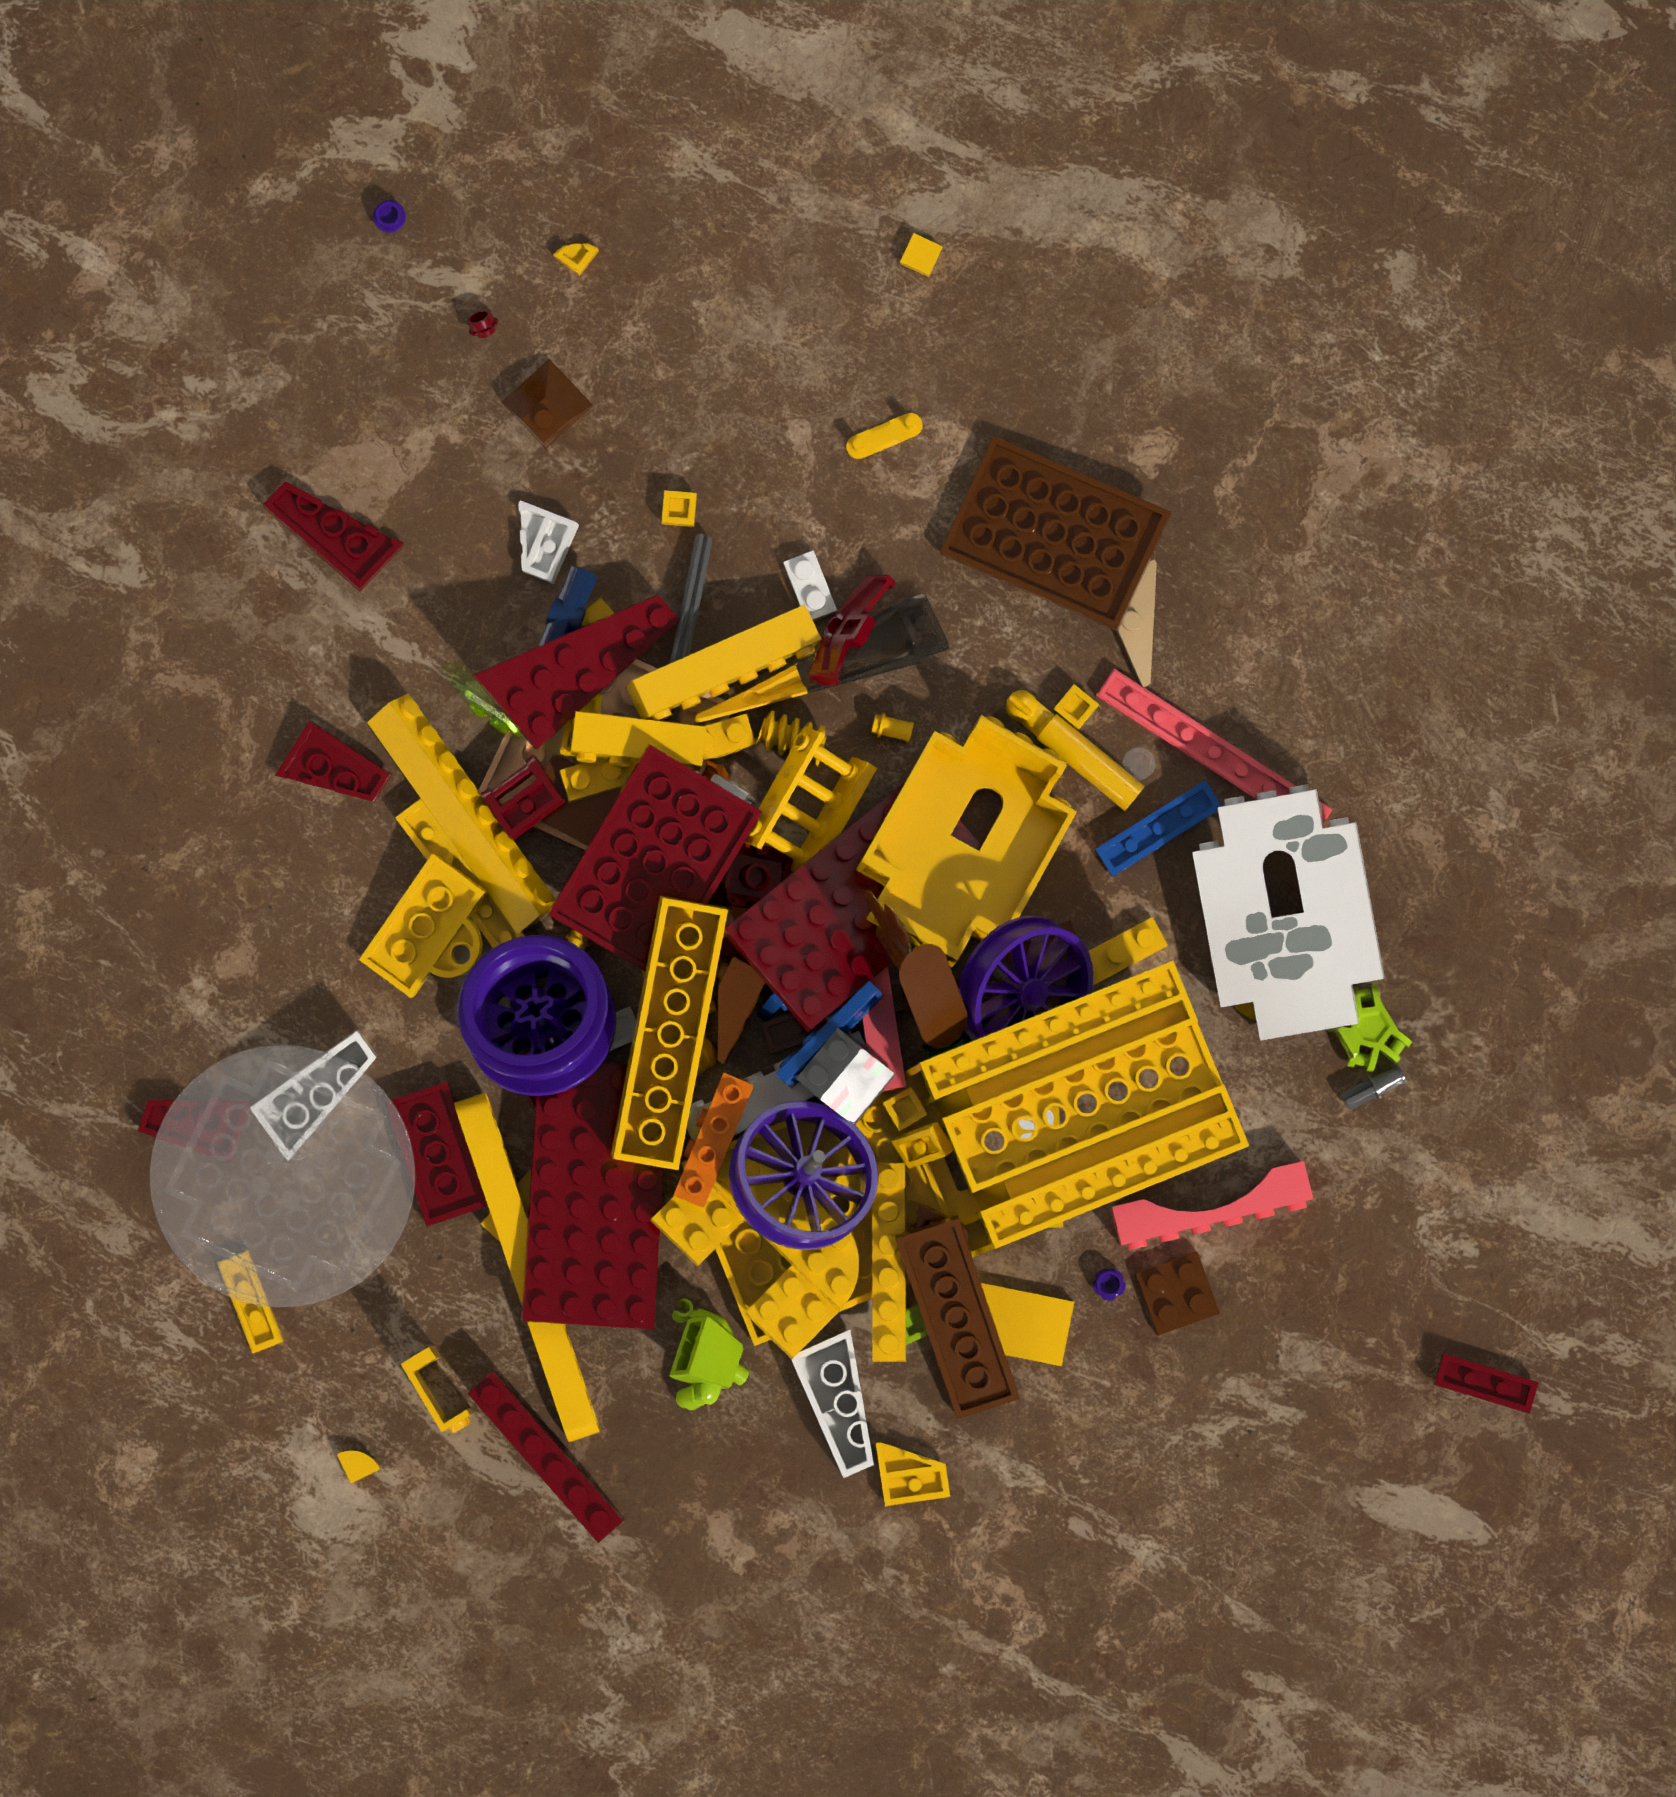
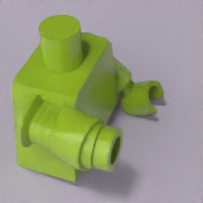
[669,1299,749,1410]

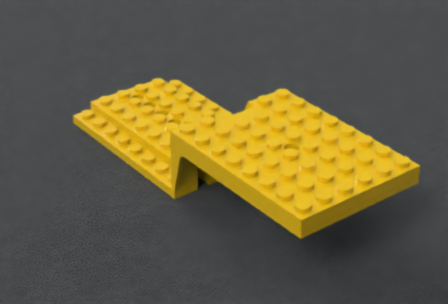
[681,961,1249,1346]

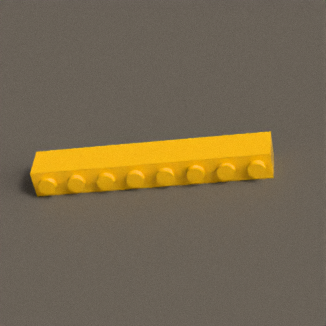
[367,693,556,934]

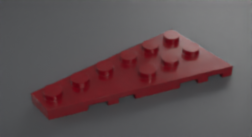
[471,595,679,749]

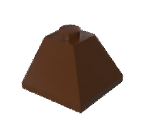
[502,359,593,450]

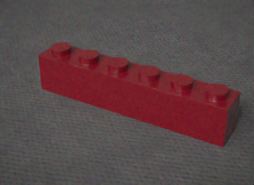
[468,1371,625,1543]

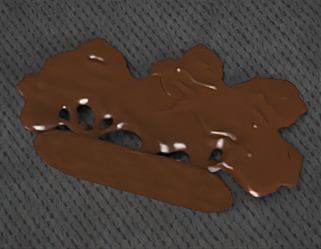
[864,890,968,1048]

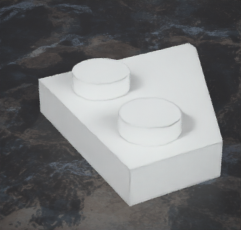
[518,500,579,584]

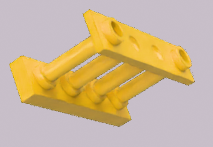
[745,726,877,873]

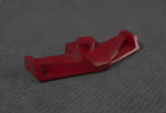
[809,574,896,686]

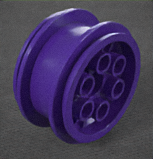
[457,935,617,1096]

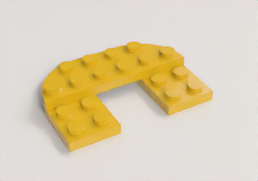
[651,1153,859,1359]

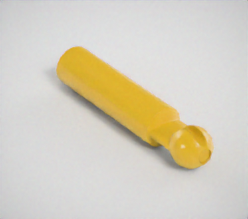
[1005,690,1145,811]

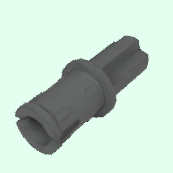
[1341,1064,1407,1109]

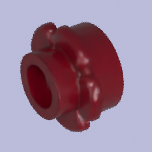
[467,309,498,338]

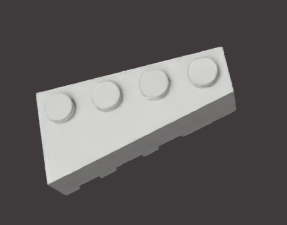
[791,1330,874,1478]

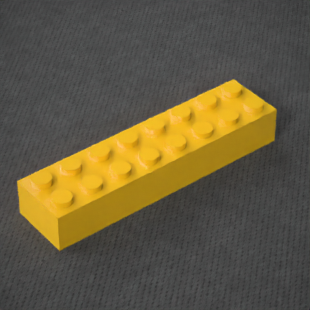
[611,896,728,1170]

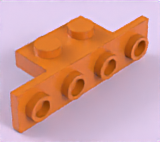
[673,1073,753,1207]

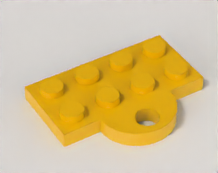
[359,853,487,998]

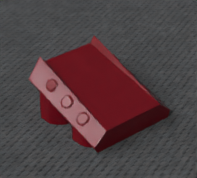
[712,842,792,909]

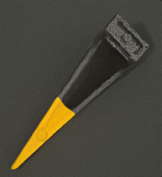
[695,593,949,723]

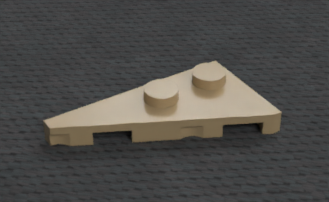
[1117,559,1157,688]

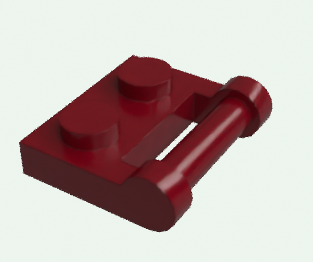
[481,755,566,840]

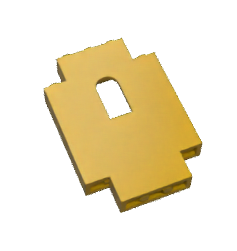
[856,714,1077,968]

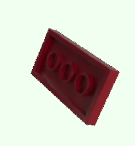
[385,1081,488,1227]

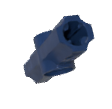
[538,566,597,646]

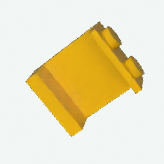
[401,1346,475,1434]

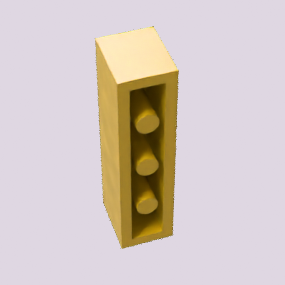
[570,711,706,770]

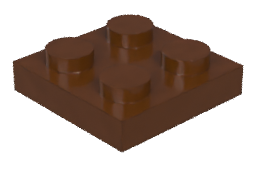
[1135,1251,1220,1336]

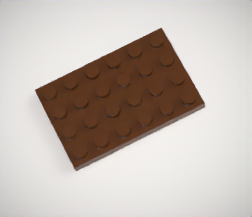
[940,436,1171,632]

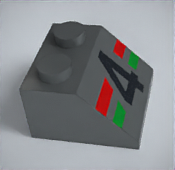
[796,1028,896,1124]

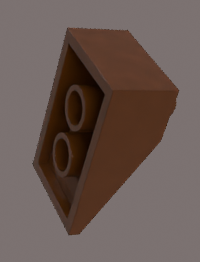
[716,957,767,1066]

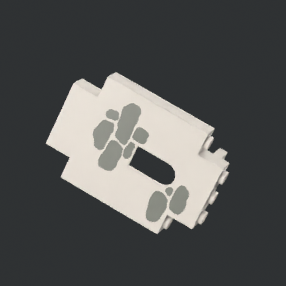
[1192,784,1385,1041]

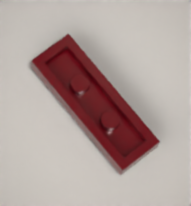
[1433,1353,1539,1414]

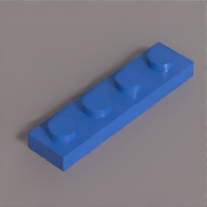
[1095,780,1222,877]
[776,981,885,1089]

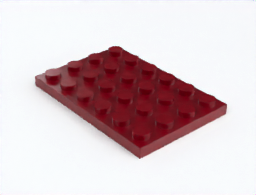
[547,744,763,971]

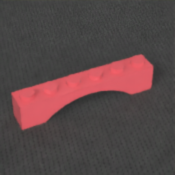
[1110,1161,1313,1250]

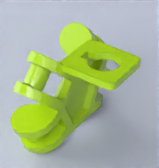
[1325,984,1412,1072]

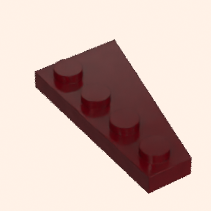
[263,481,404,592]

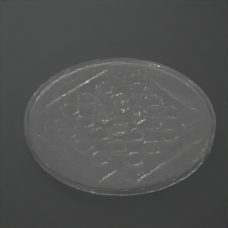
[150,1045,415,1307]

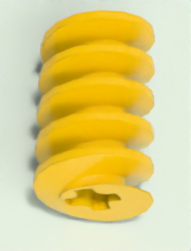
[756,710,827,766]

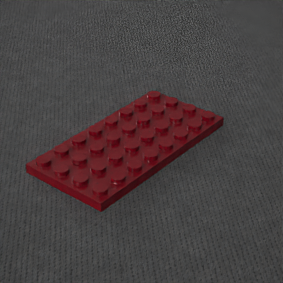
[724,782,982,1032]
[521,1063,664,1330]

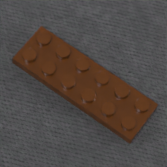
[895,1215,1020,1419]

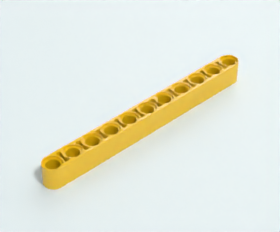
[454,1092,600,1443]

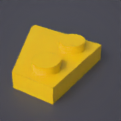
[876,1442,950,1506]

